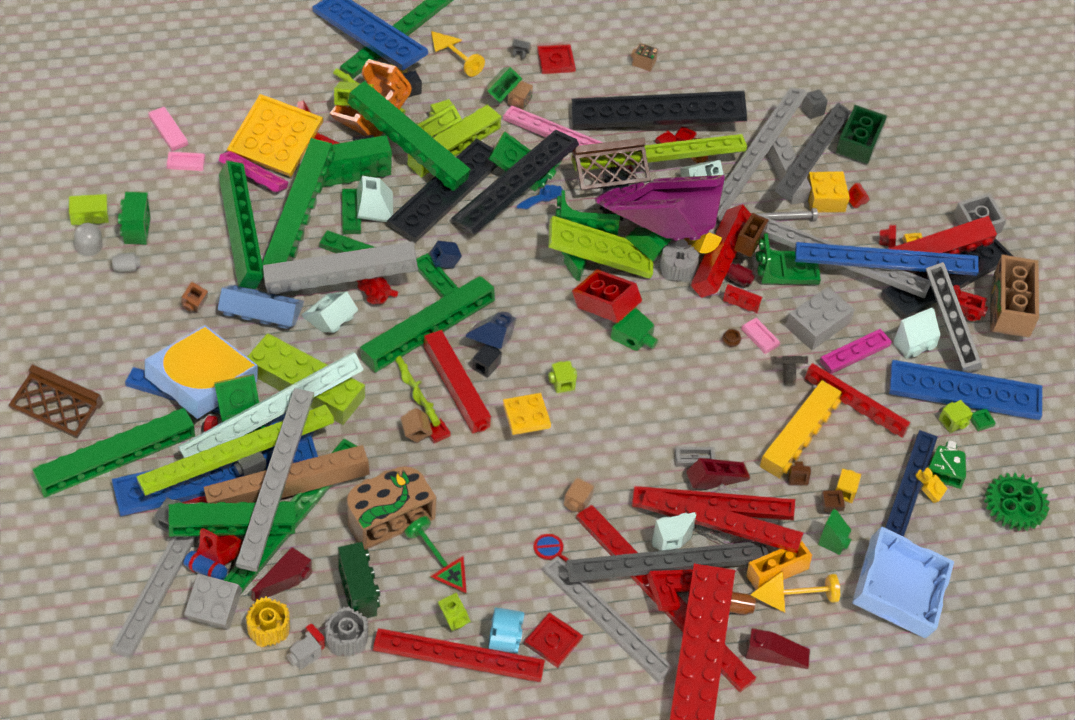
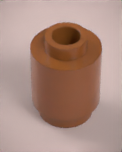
[730,592,756,615]

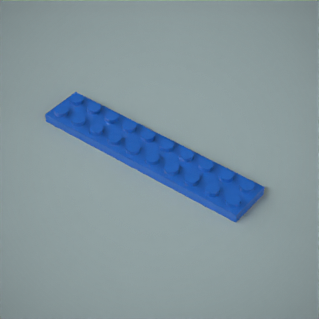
[112,434,318,516]

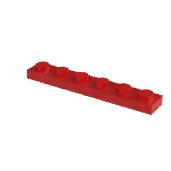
[805,363,911,438]

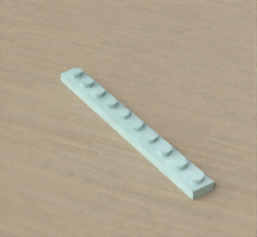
[178,352,363,458]

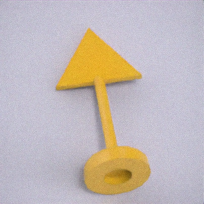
[431,31,485,77]
[750,572,840,613]

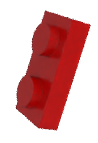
[723,284,763,313]

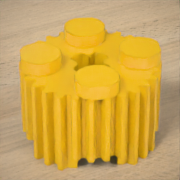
[246,596,290,647]

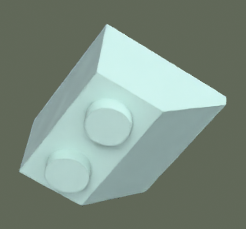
[301,291,358,333]
[893,308,940,359]

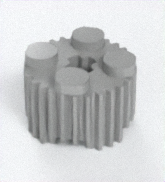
[660,240,699,283]
[325,606,368,657]

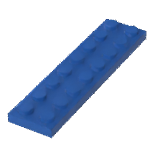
[312,0,428,71]
[889,360,1043,420]

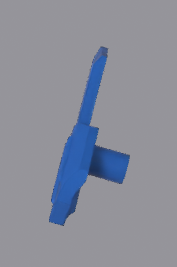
[516,185,563,209]

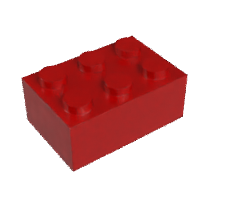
[572,269,642,323]

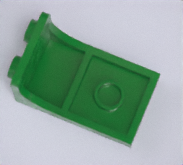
[488,132,563,192]
[555,190,620,236]
[756,233,821,285]
[214,374,265,435]

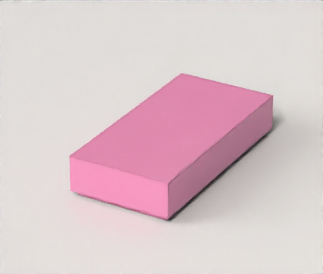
[167,152,205,171]
[741,318,780,354]

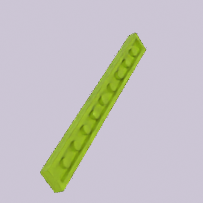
[571,134,747,172]
[137,404,334,496]

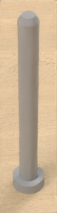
[755,208,818,221]

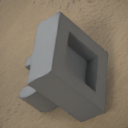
[512,39,531,59]

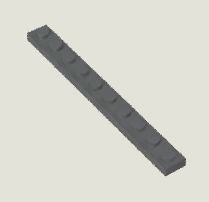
[774,102,852,201]
[566,541,768,582]

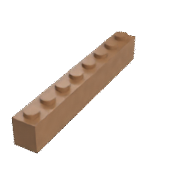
[204,445,370,503]

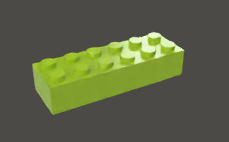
[247,333,365,425]

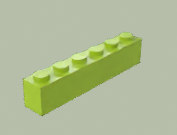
[407,104,501,178]

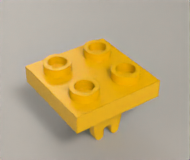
[503,393,551,435]

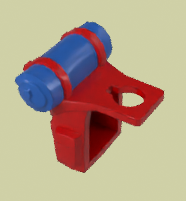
[184,528,243,580]

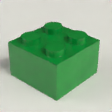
[118,191,151,245]

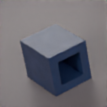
[430,240,462,269]

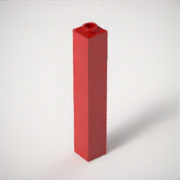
[424,330,491,434]

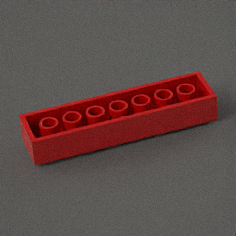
[670,563,735,720]

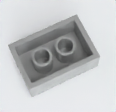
[786,287,855,350]

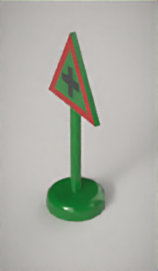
[404,516,467,594]

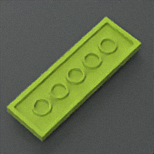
[548,215,653,279]

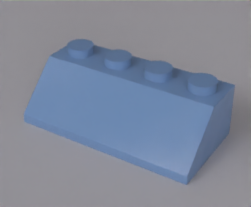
[218,284,304,329]

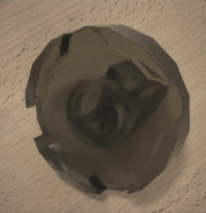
[770,356,808,386]

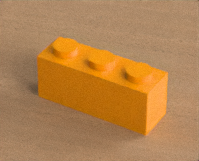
[746,541,812,590]

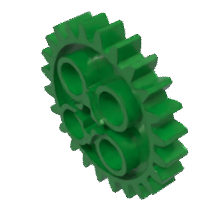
[984,472,1050,531]

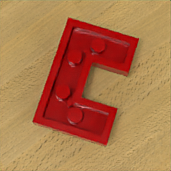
[647,569,693,611]

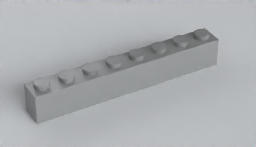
[263,241,418,295]

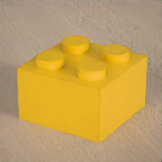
[807,171,850,213]

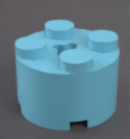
[488,607,524,654]

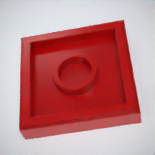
[537,44,576,74]
[524,612,583,668]

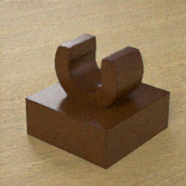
[788,461,811,486]
[821,490,845,512]

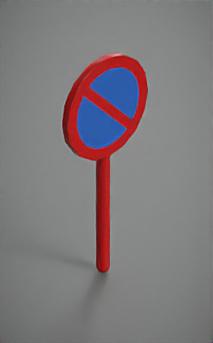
[533,534,570,562]

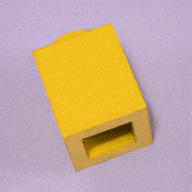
[836,468,861,503]

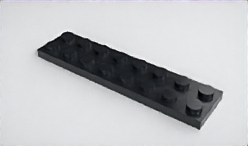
[451,130,579,235]
[387,138,498,243]
[881,238,1013,319]

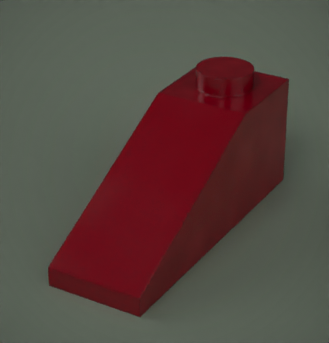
[686,458,751,489]
[251,547,312,602]
[746,628,810,669]

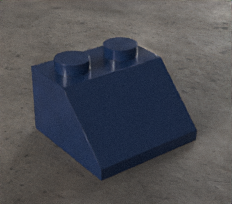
[466,312,517,349]

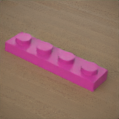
[218,151,289,192]
[820,328,892,374]

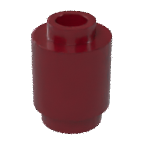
[726,263,755,287]

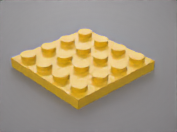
[227,94,324,177]

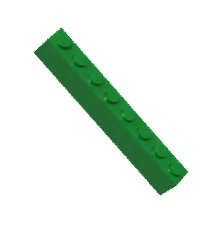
[348,81,471,191]
[262,138,335,270]
[219,161,264,289]
[360,276,495,373]
[32,408,195,498]

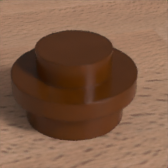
[722,329,741,347]

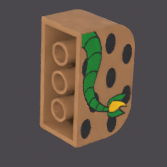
[990,255,1039,338]
[347,466,437,549]

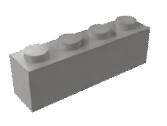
[767,136,811,205]

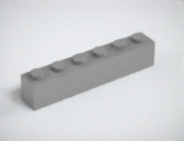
[926,262,982,373]

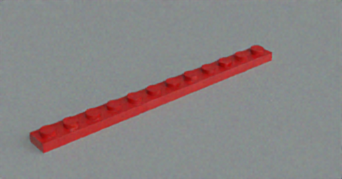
[576,505,757,692]

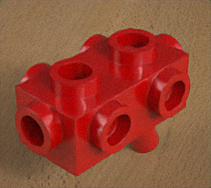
[356,276,398,304]
[953,285,988,321]

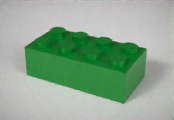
[322,135,392,187]

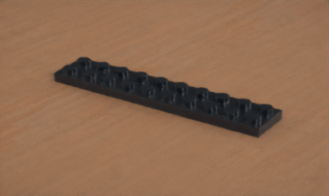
[572,90,747,129]

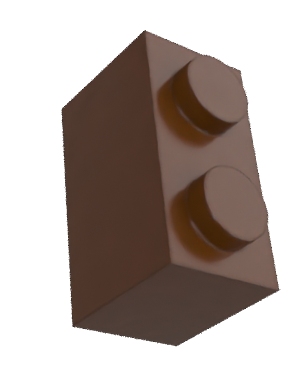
[735,213,769,257]

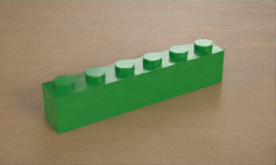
[169,501,296,537]

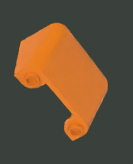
[330,59,412,137]

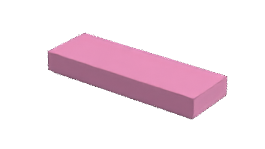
[148,107,188,151]

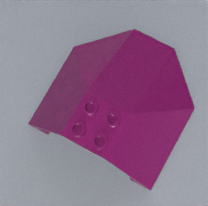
[595,175,725,241]

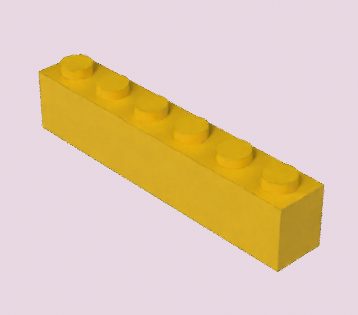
[760,381,841,479]

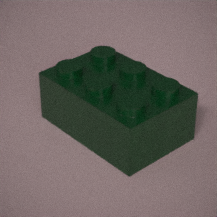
[836,105,887,164]
[338,542,380,618]

